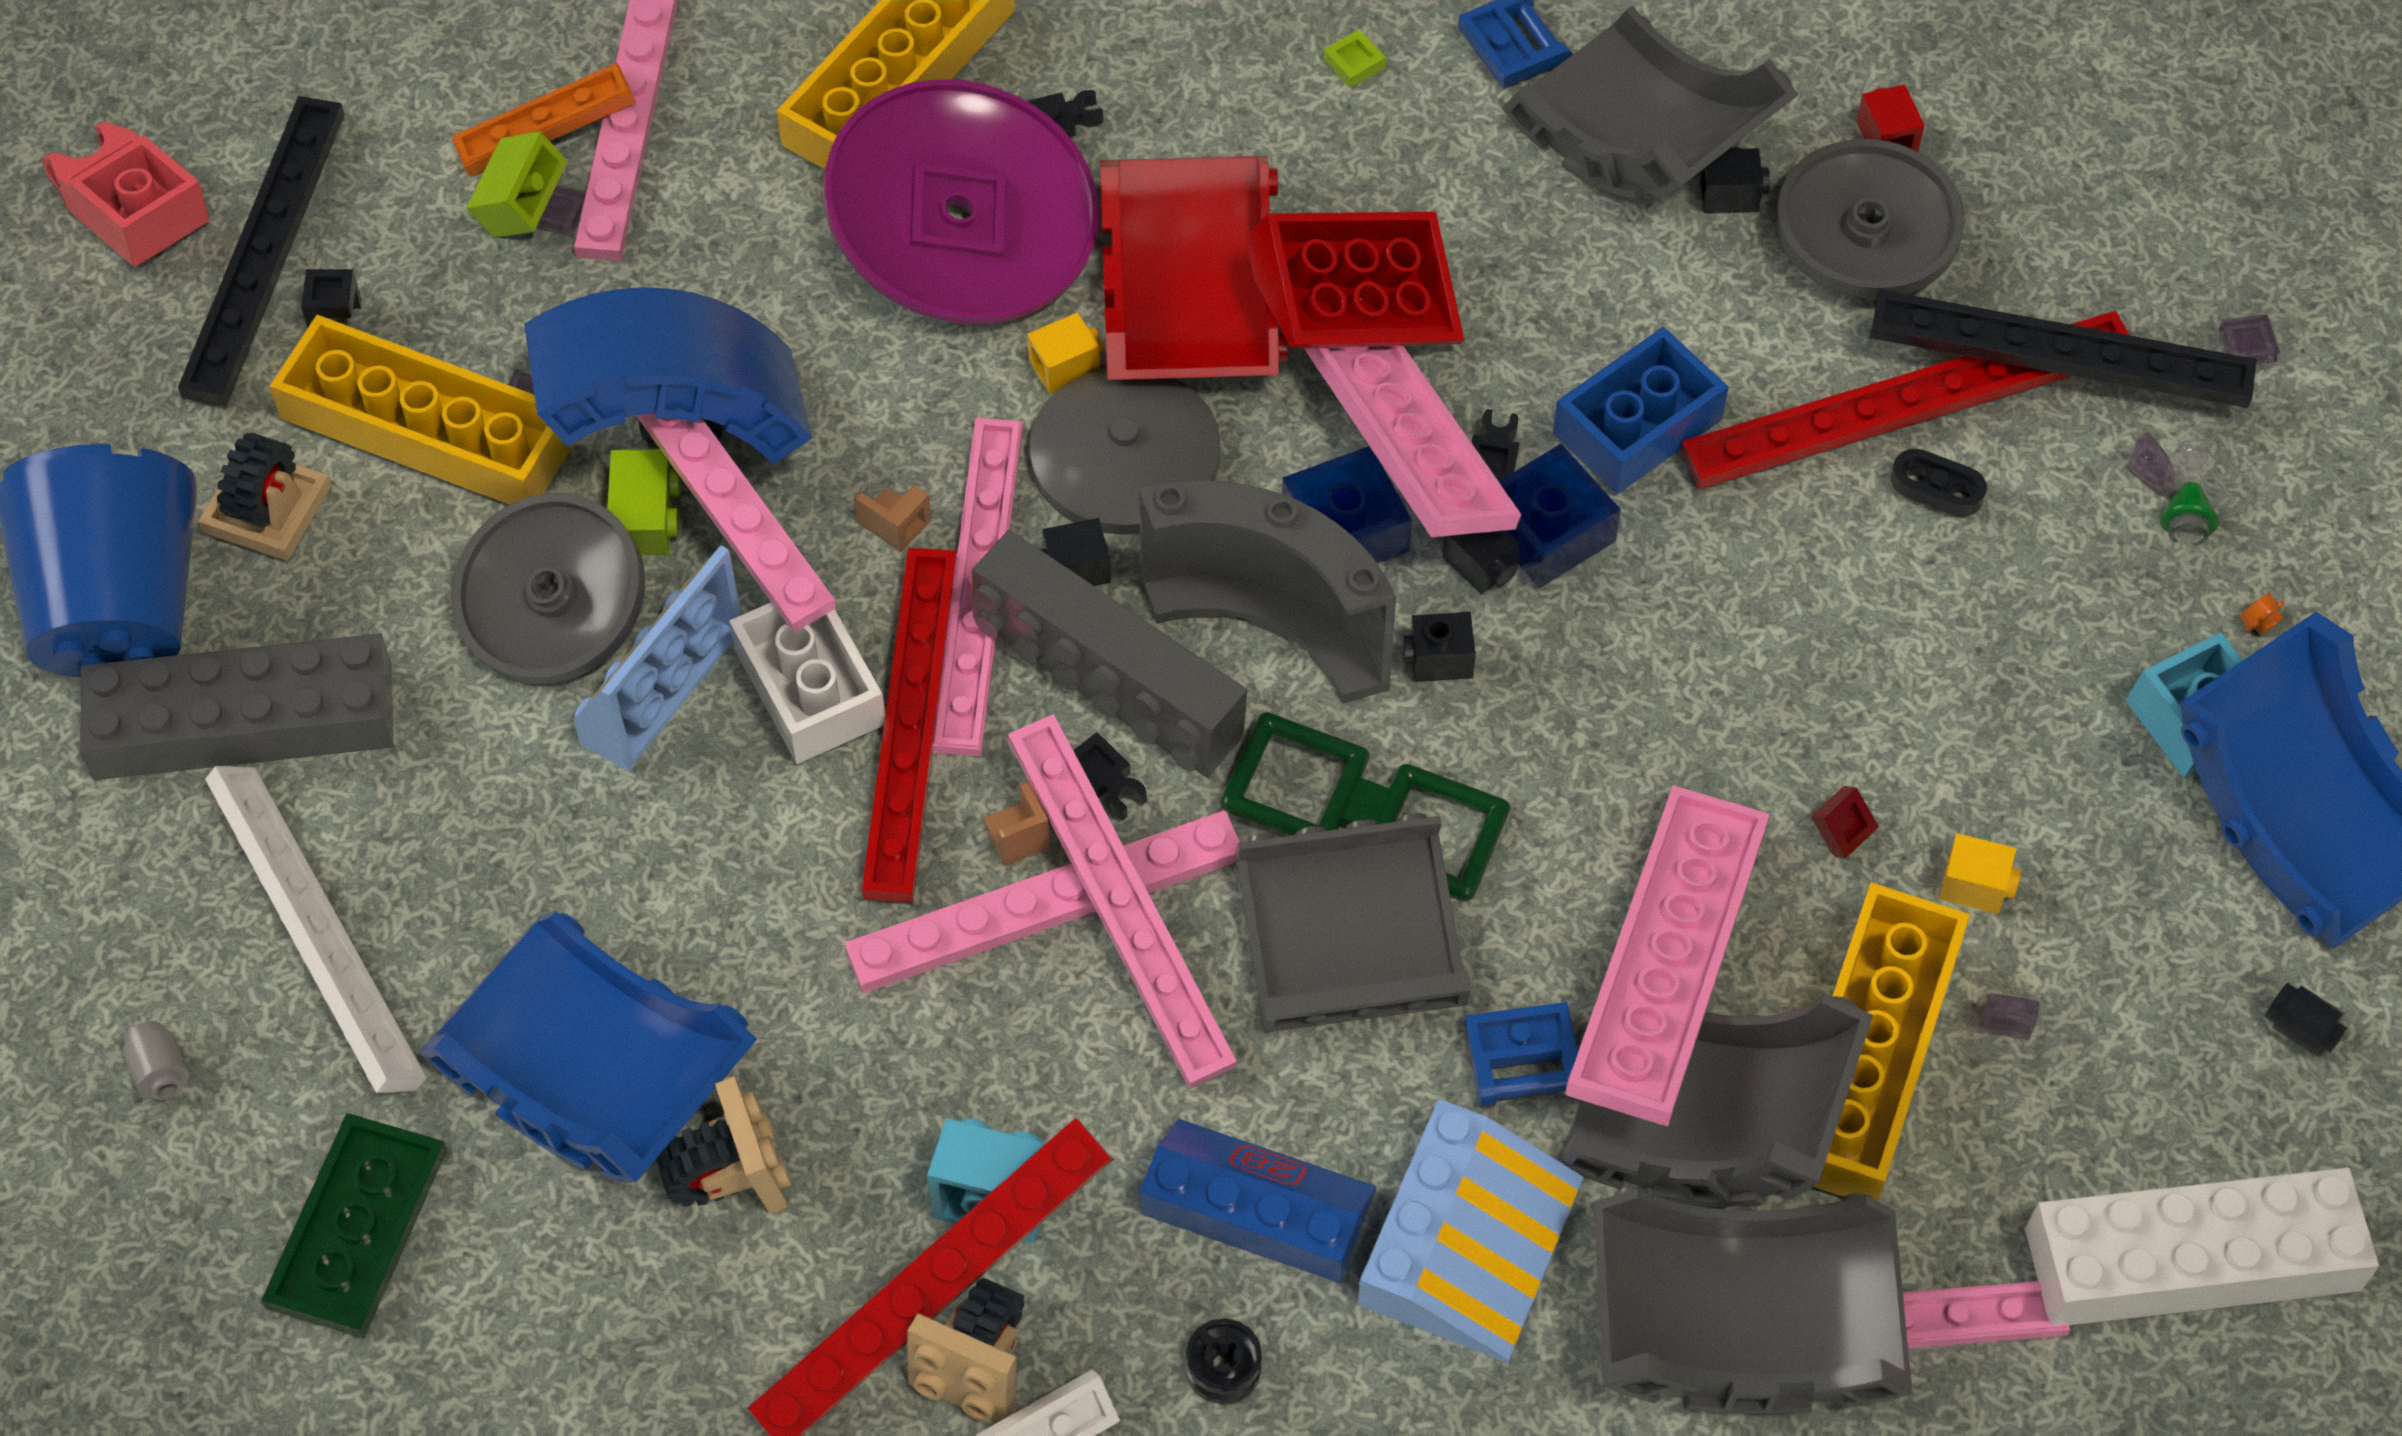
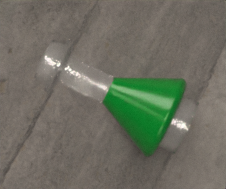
[2160,440,2219,546]

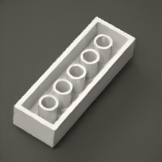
[2025,1168,2379,1326]

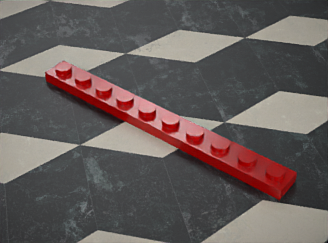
[1680,310,2129,490]

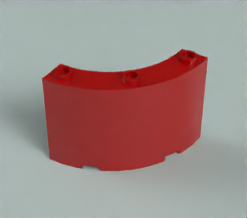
[1100,155,1288,380]

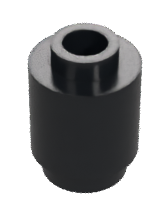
[2264,982,2348,1056]

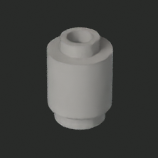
[122,1021,189,1101]

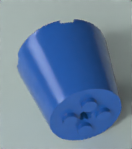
[0,444,197,678]

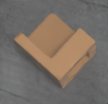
[853,485,932,552]
[984,781,1050,866]

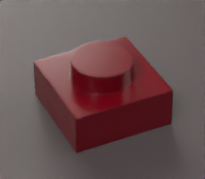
[1811,786,1879,858]

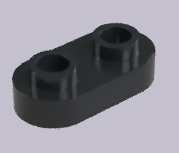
[1891,449,1987,517]

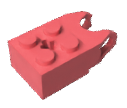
[41,121,210,268]

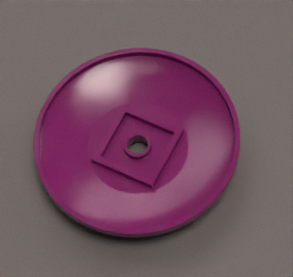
[823,79,1099,325]

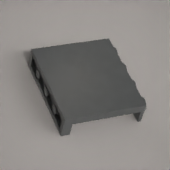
[1236,813,1471,1033]

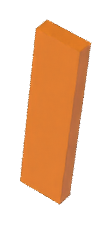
[451,62,636,177]

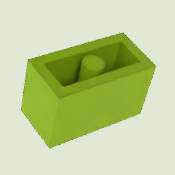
[466,131,568,238]
[607,449,682,556]

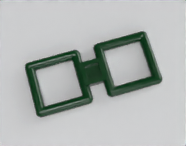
[1220,712,1510,901]

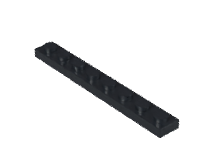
[178,96,345,406]
[1869,289,2257,408]

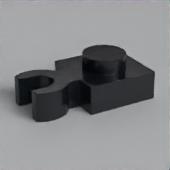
[1027,90,1104,137]
[1471,409,1520,492]
[1073,732,1147,820]

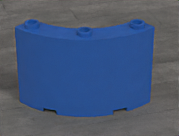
[524,287,812,464]
[2180,612,2402,949]
[419,911,757,1182]

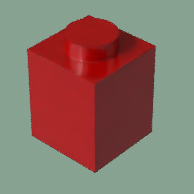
[1856,84,1925,152]

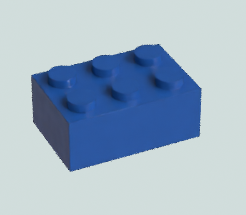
[1553,326,1729,495]

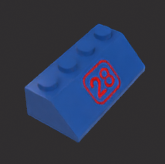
[1139,1118,1377,1284]

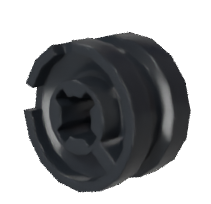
[1186,1318,1262,1405]

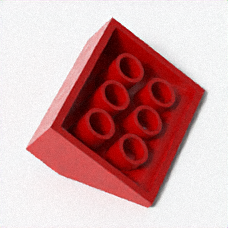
[1246,211,1465,349]

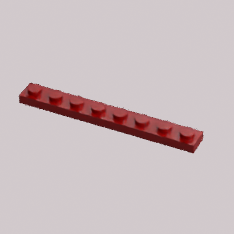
[862,548,957,903]
[747,1117,1114,1436]

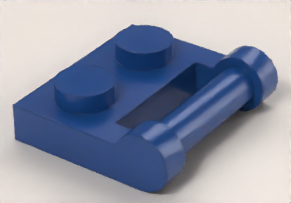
[1458,0,1573,89]
[1464,1002,1578,1108]

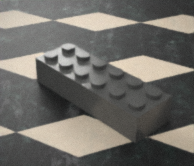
[972,529,1248,778]
[80,633,394,780]

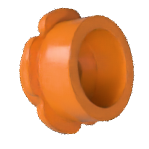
[2238,592,2285,636]

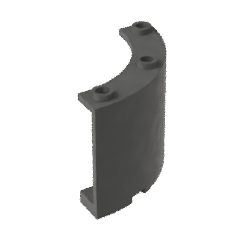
[1502,6,1799,199]
[1139,481,1396,704]
[1559,994,1873,1207]
[1593,1187,1912,1414]

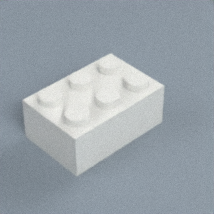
[729,603,886,764]

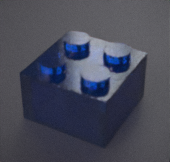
[1498,444,1621,588]
[1282,446,1412,563]

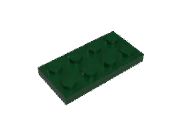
[261,1113,447,1338]

